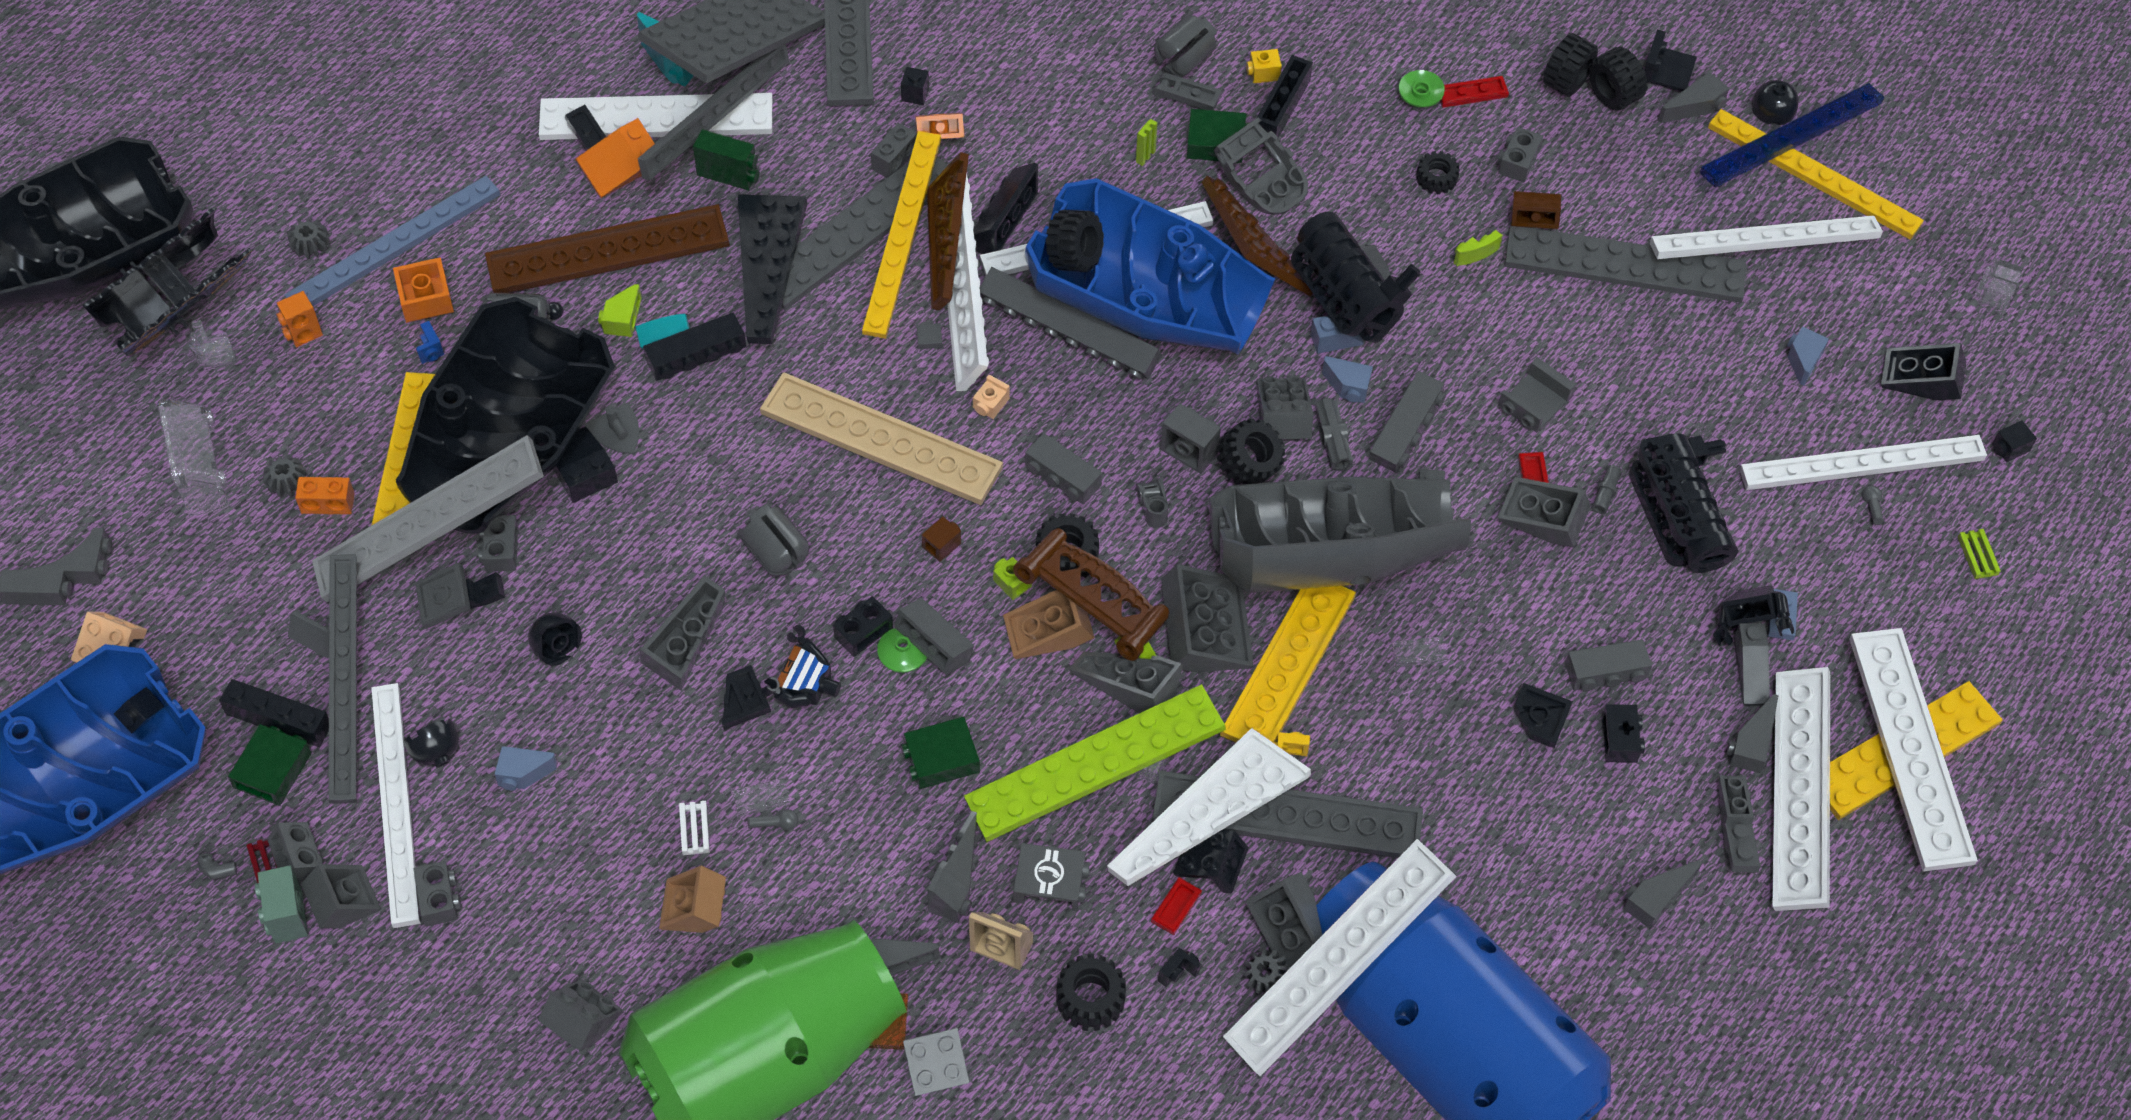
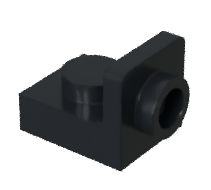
[1158,947,1201,987]

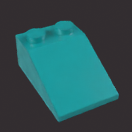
[637,12,694,87]

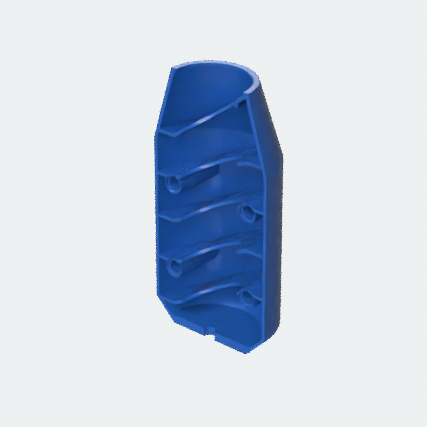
[1316,861,1611,1120]

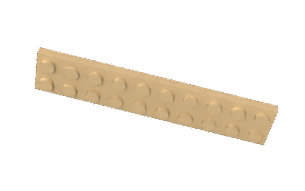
[760,372,1003,505]

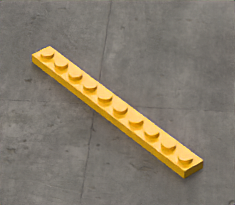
[1708,109,1924,240]
[862,131,941,339]

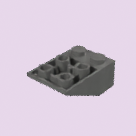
[1257,376,1313,439]

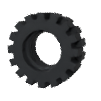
[1416,151,1460,194]

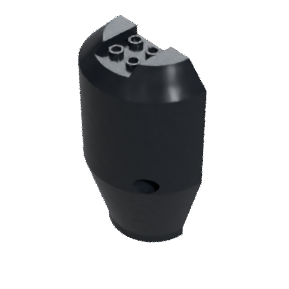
[0,136,194,309]
[396,297,615,534]

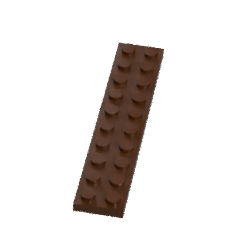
[485,204,730,293]

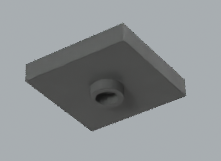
[415,563,471,628]

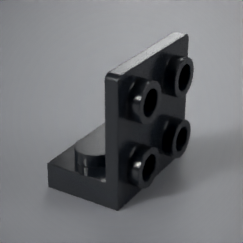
[1644,29,1697,92]
[1173,830,1249,893]

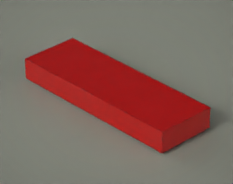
[1440,76,1509,108]

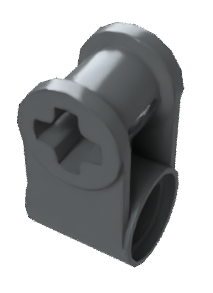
[1136,479,1168,528]

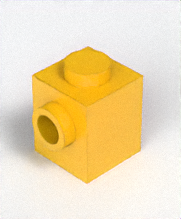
[1246,49,1282,83]

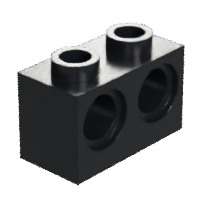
[833,596,893,657]

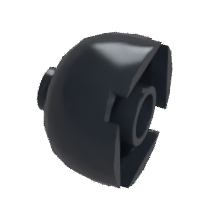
[1752,80,1799,125]
[528,612,582,666]
[403,719,459,768]

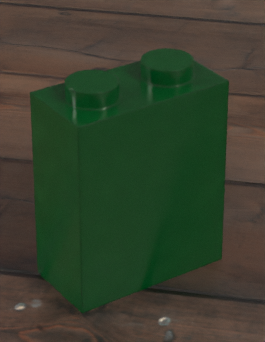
[1187,109,1249,163]
[693,129,760,191]
[900,716,980,790]
[228,724,312,806]

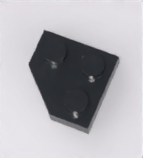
[1514,683,1573,748]

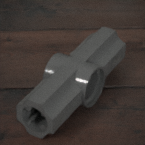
[1315,398,1353,471]

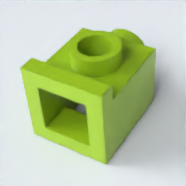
[993,557,1032,600]

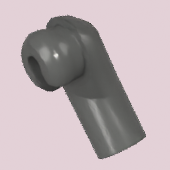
[197,853,237,879]

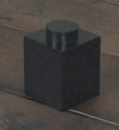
[901,67,929,106]
[1992,420,2037,462]
[114,687,165,734]

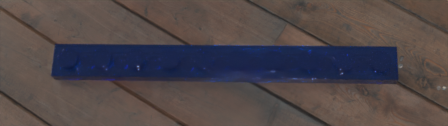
[1700,83,1884,188]

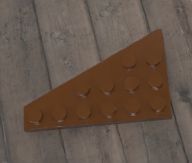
[1201,175,1313,296]

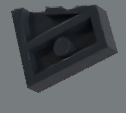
[722,665,771,730]

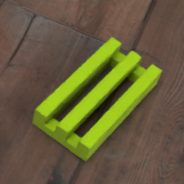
[1136,119,1158,166]
[1958,529,2001,579]

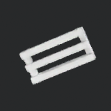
[679,801,710,855]

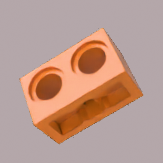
[276,291,323,347]
[295,477,355,514]

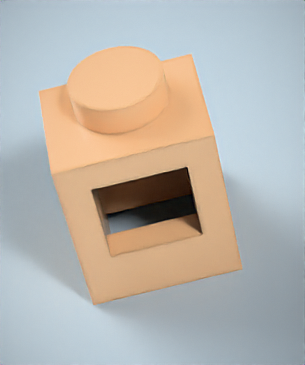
[973,375,1010,419]

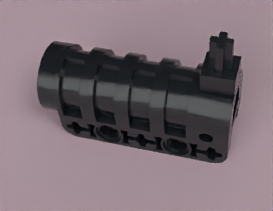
[1291,212,1420,343]
[1629,433,1738,573]

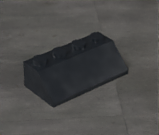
[973,163,1038,254]

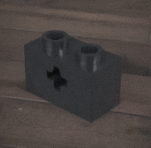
[1602,704,1645,763]

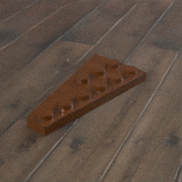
[927,152,969,310]

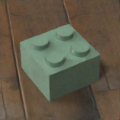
[255,865,308,943]

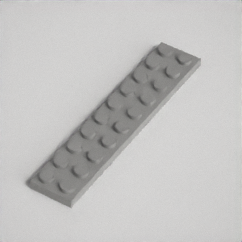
[312,435,544,602]

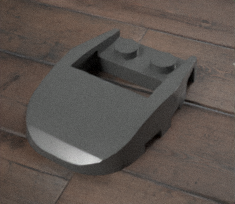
[1214,118,1308,215]

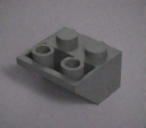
[538,980,623,1051]

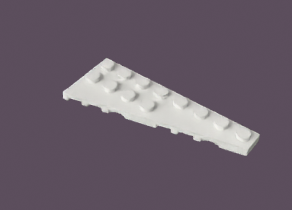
[1107,728,1311,886]

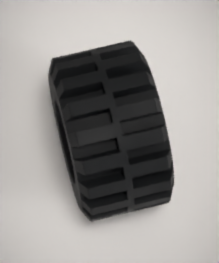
[1543,33,1598,97]
[1588,46,1648,111]
[1046,210,1104,272]
[1216,418,1285,485]
[1036,513,1099,581]
[1056,954,1126,1031]

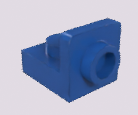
[416,321,444,364]

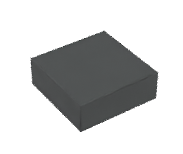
[917,323,943,349]

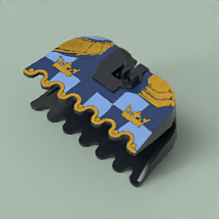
[82,207,252,356]

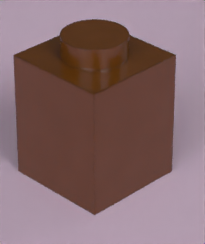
[921,516,961,562]

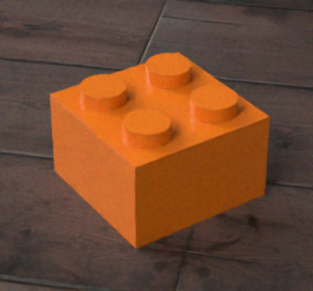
[393,257,454,323]

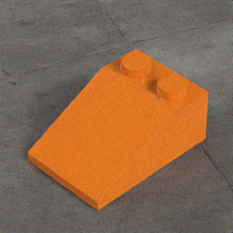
[575,118,655,198]

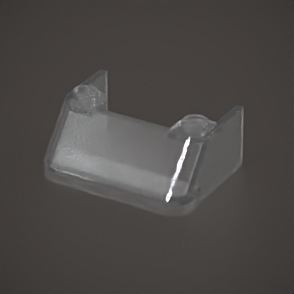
[158,399,230,518]

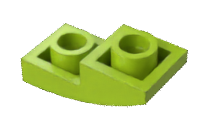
[1454,230,1503,266]

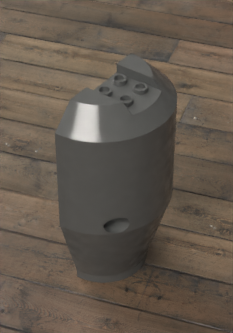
[1209,477,1471,593]

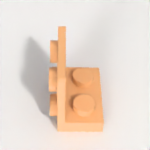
[71,611,147,663]

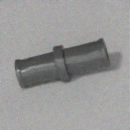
[1591,465,1622,514]

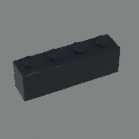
[1256,55,1313,140]
[643,312,746,381]
[219,679,329,748]

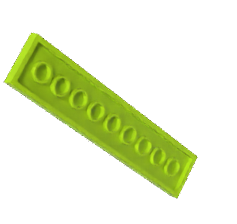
[964,684,1226,843]

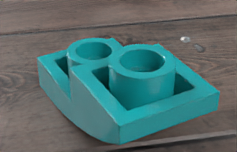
[635,313,690,350]

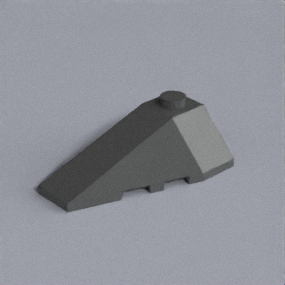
[1069,652,1183,713]
[927,811,977,923]

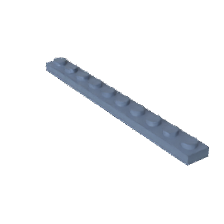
[284,176,500,306]

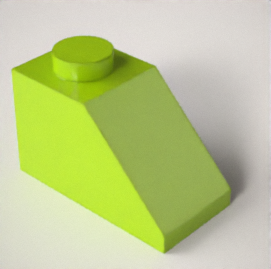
[598,284,642,337]

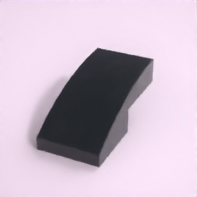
[466,572,505,609]

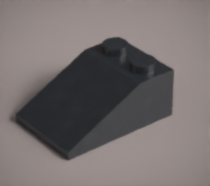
[1881,343,1966,400]
[553,426,618,503]

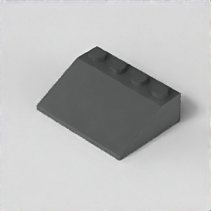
[1161,564,1254,672]

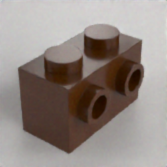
[1511,191,1561,229]

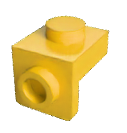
[1272,732,1310,756]

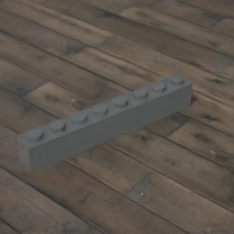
[979,266,1162,380]

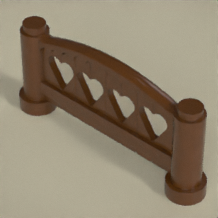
[1013,528,1170,661]

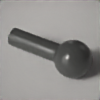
[1862,486,1884,525]
[747,809,798,830]

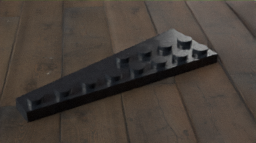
[738,194,807,344]

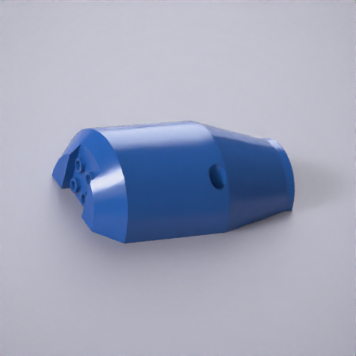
[1025,178,1275,355]
[0,644,206,875]

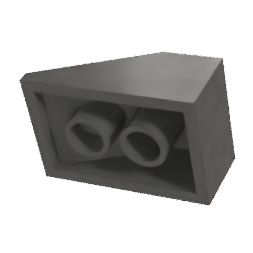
[1498,477,1591,548]
[1246,871,1322,968]

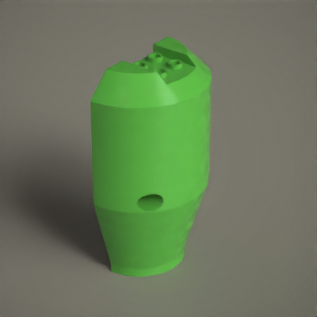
[619,920,907,1120]

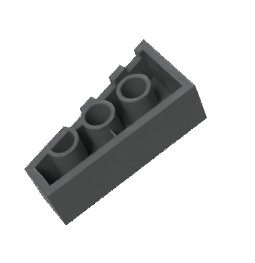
[1370,371,1446,473]
[640,576,725,690]

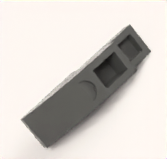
[1719,775,1760,873]

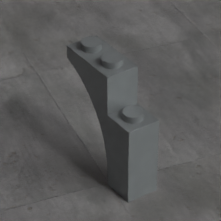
[0,528,112,605]

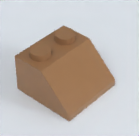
[659,866,726,933]

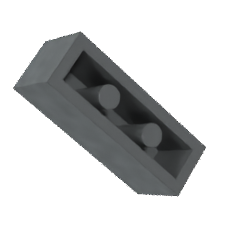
[1025,433,1102,505]
[894,598,974,675]
[1565,639,1652,691]

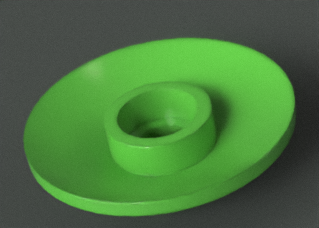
[1399,70,1445,108]
[877,628,927,672]

